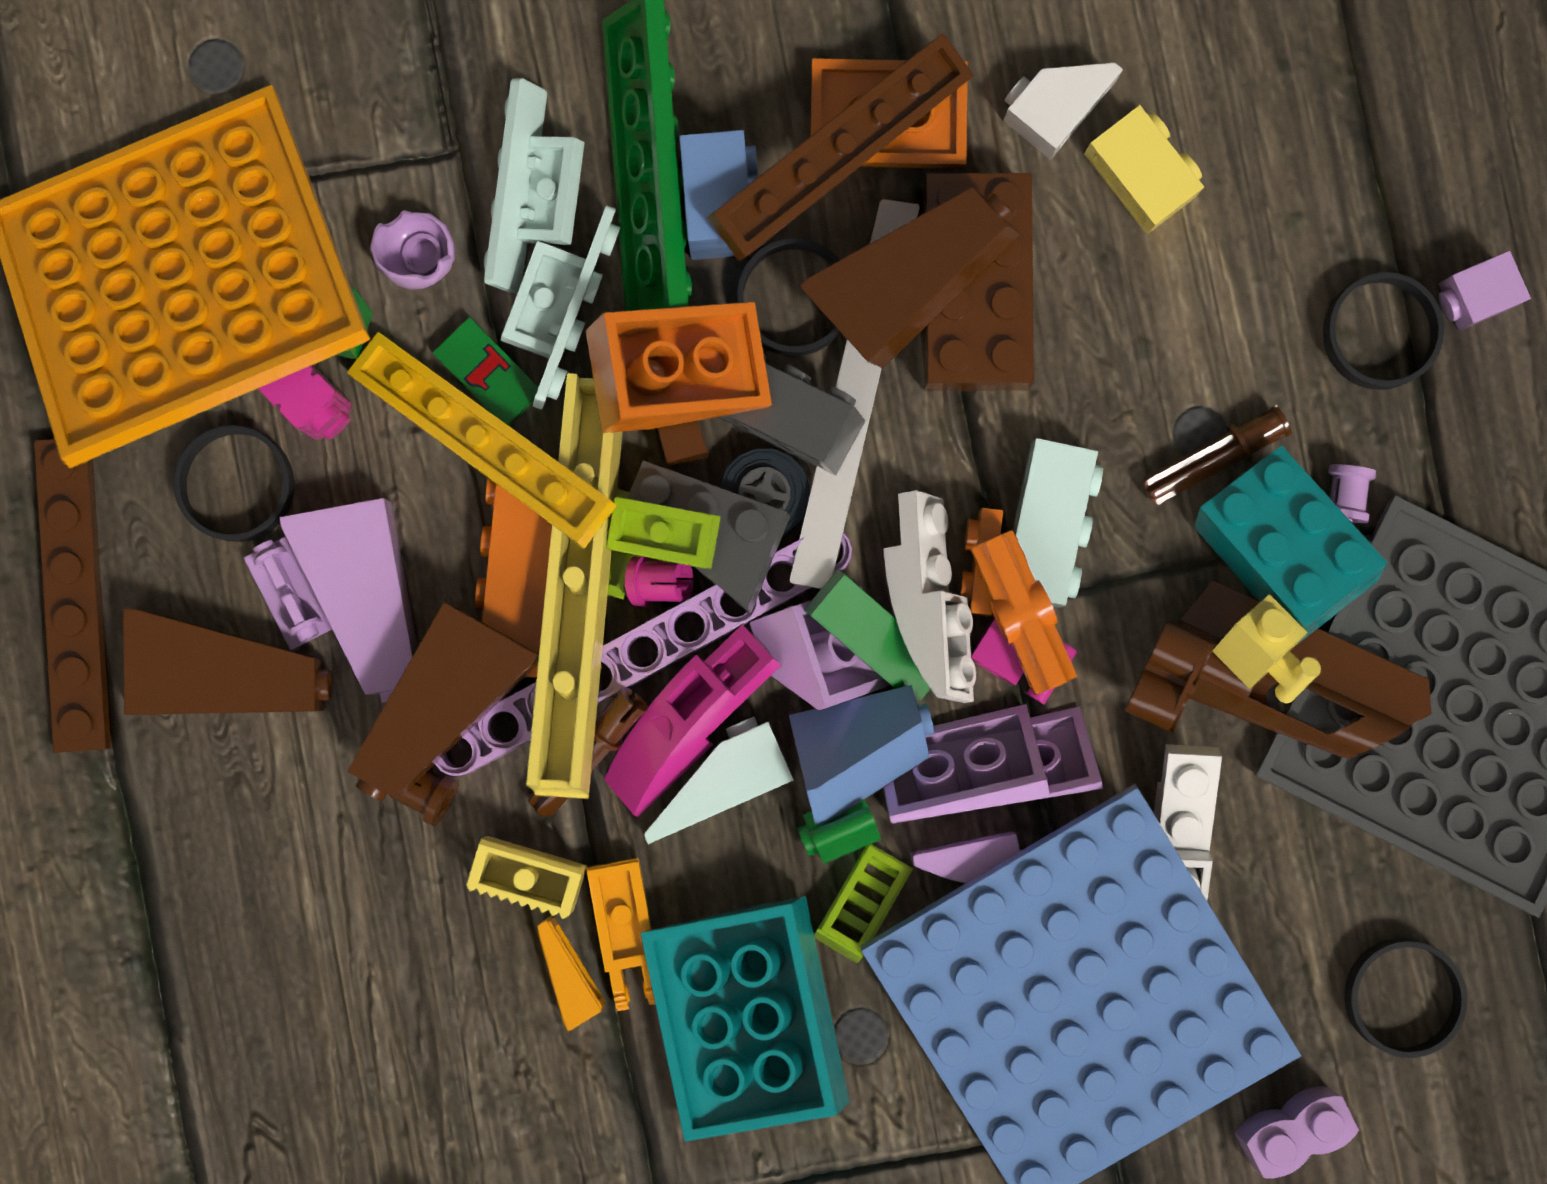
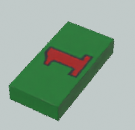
[433,317,539,426]

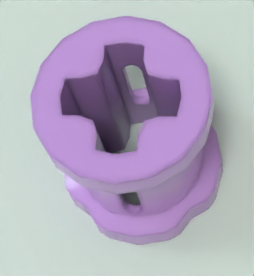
[1328,464,1376,523]

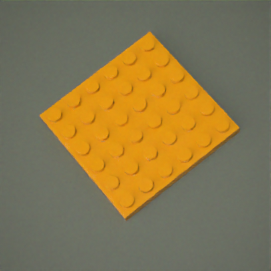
[0,84,370,468]

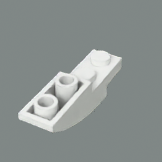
[883,490,976,703]
[1154,744,1222,900]

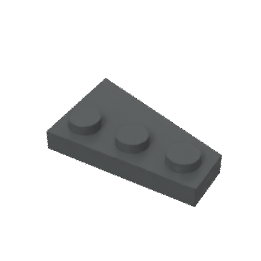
[627,461,790,614]

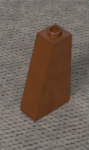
[800,187,1020,368]
[347,602,539,801]
[123,609,333,715]

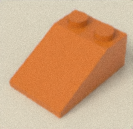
[586,302,772,433]

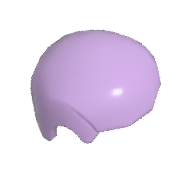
[369,210,456,290]

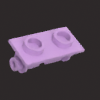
[244,536,332,650]

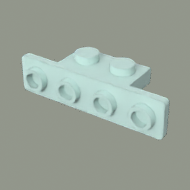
[484,78,585,293]
[501,205,620,410]

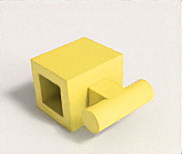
[1212,594,1321,703]

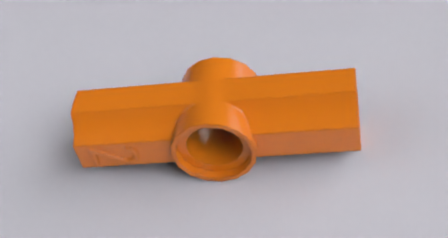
[970,530,1078,695]

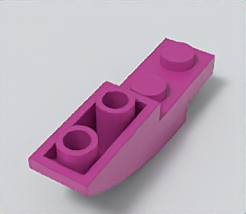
[604,625,781,817]

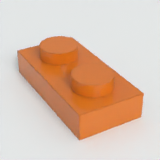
[959,508,1003,617]

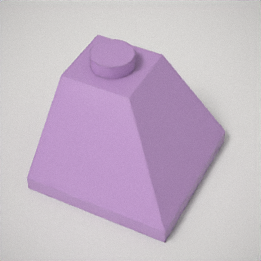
[750,586,891,710]

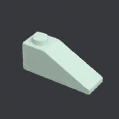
[644,717,793,844]

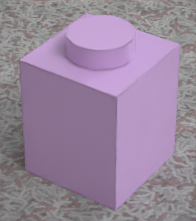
[1439,251,1531,331]

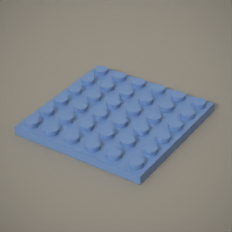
[861,784,1301,1184]

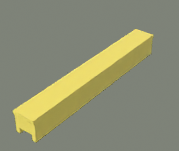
[526,373,623,799]

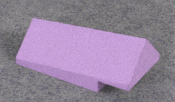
[884,704,1103,823]

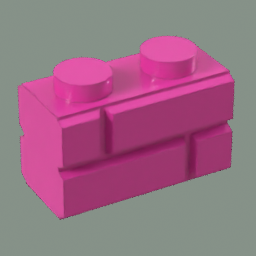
[257,365,352,440]

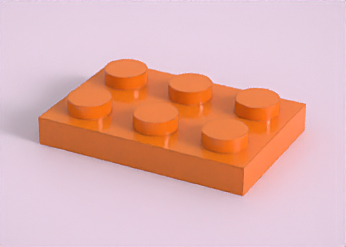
[811,59,968,169]

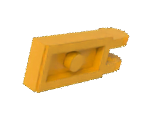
[586,857,655,1011]

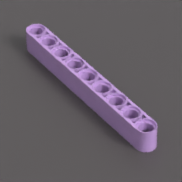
[435,533,852,776]

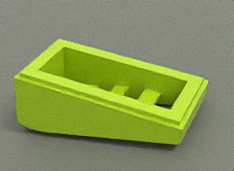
[814,844,913,963]

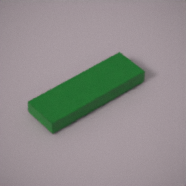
[804,570,931,705]

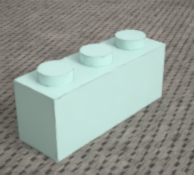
[1013,438,1104,608]

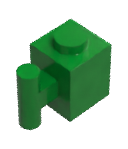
[797,799,881,864]

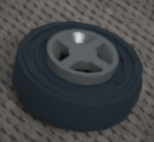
[719,448,811,537]

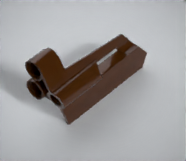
[1125,580,1432,759]

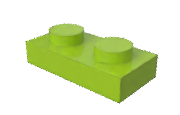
[606,497,721,569]

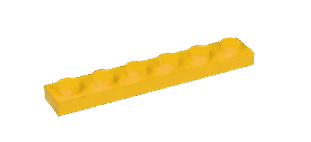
[346,332,617,548]

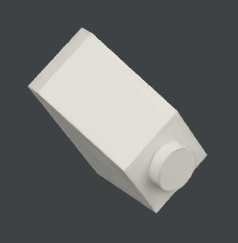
[1003,63,1123,160]

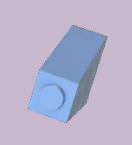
[789,685,935,826]

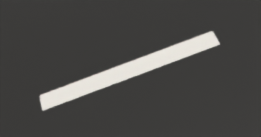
[790,200,920,589]

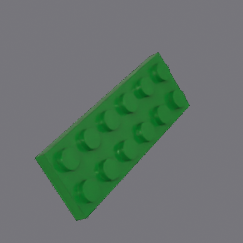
[602,0,692,311]

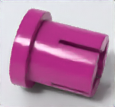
[625,555,693,607]

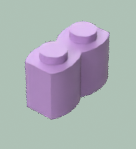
[1235,1086,1359,1178]

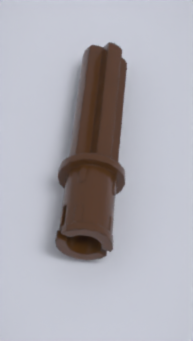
[1142,405,1292,504]
[528,687,648,816]

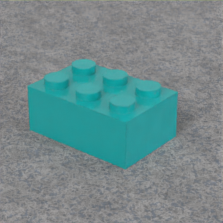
[1194,445,1388,644]

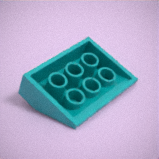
[641,895,850,1142]

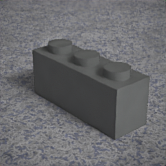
[718,355,866,476]

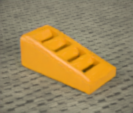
[537,916,606,1032]

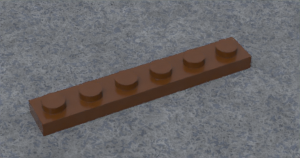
[706,33,974,261]
[34,439,111,753]

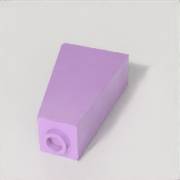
[280,498,418,703]

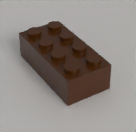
[923,173,1034,391]

